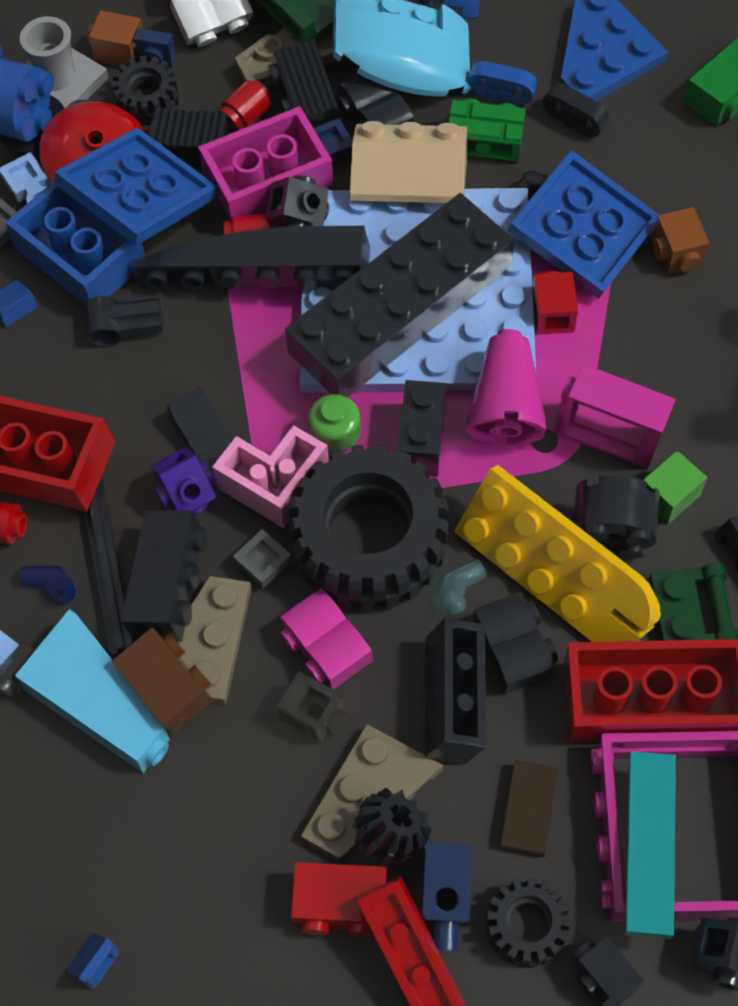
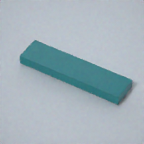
[625,751,676,939]

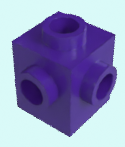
[150,447,217,514]

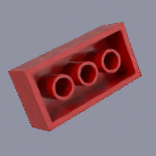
[0,396,116,512]
[564,639,738,743]

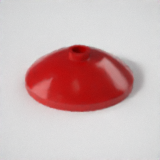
[39,102,146,183]

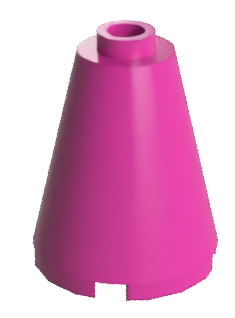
[465,329,547,445]

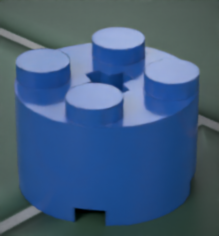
[0,58,54,141]

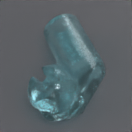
[438,559,487,615]

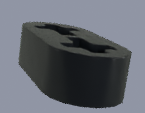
[542,83,610,137]

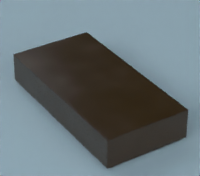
[500,760,558,857]

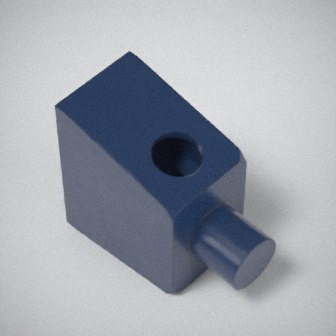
[422,842,473,951]

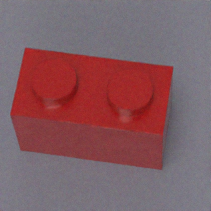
[291,862,387,938]

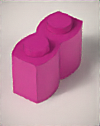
[280,588,373,690]

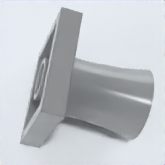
[20,16,109,108]

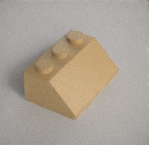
[350,121,468,203]

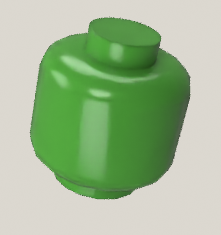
[308,394,361,453]

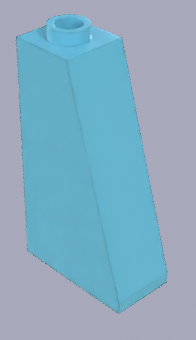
[15,609,170,774]

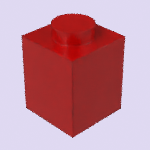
[532,271,578,335]

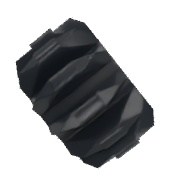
[352,787,432,869]

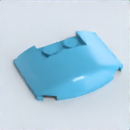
[333,0,471,97]

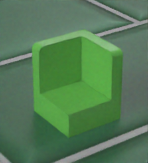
[643,452,708,525]

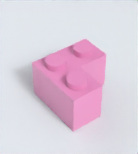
[212,425,329,528]

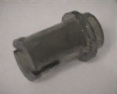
[0,643,35,699]

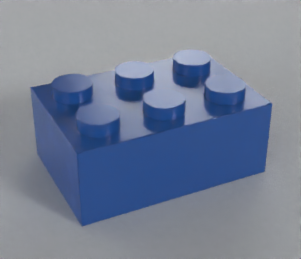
[5,181,145,305]

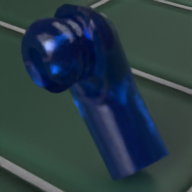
[21,566,76,604]

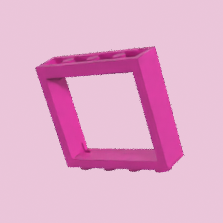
[590,731,738,922]

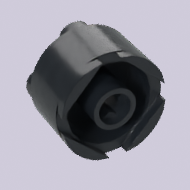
[573,475,660,559]

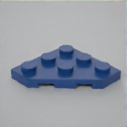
[560,0,668,101]

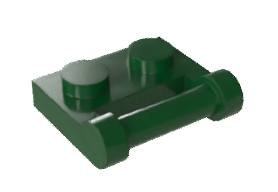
[649,563,738,641]

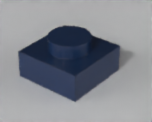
[134,28,176,68]
[313,118,353,163]

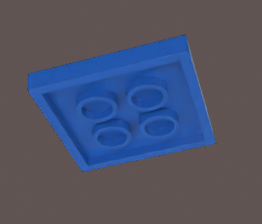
[54,128,218,246]
[507,150,659,299]

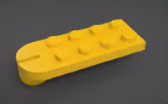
[454,465,661,642]

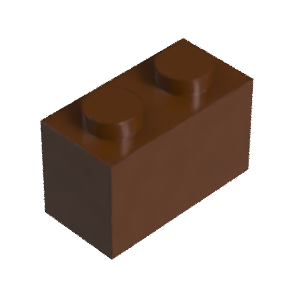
[112,627,215,734]

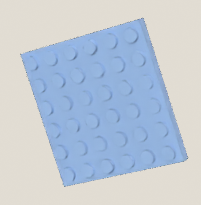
[300,188,536,393]

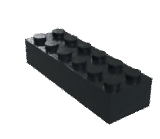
[285,192,514,397]

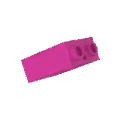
[555,364,676,470]

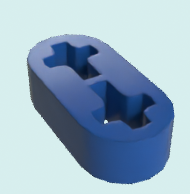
[467,61,537,105]

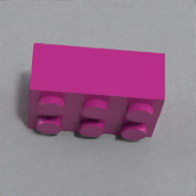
[198,106,334,221]

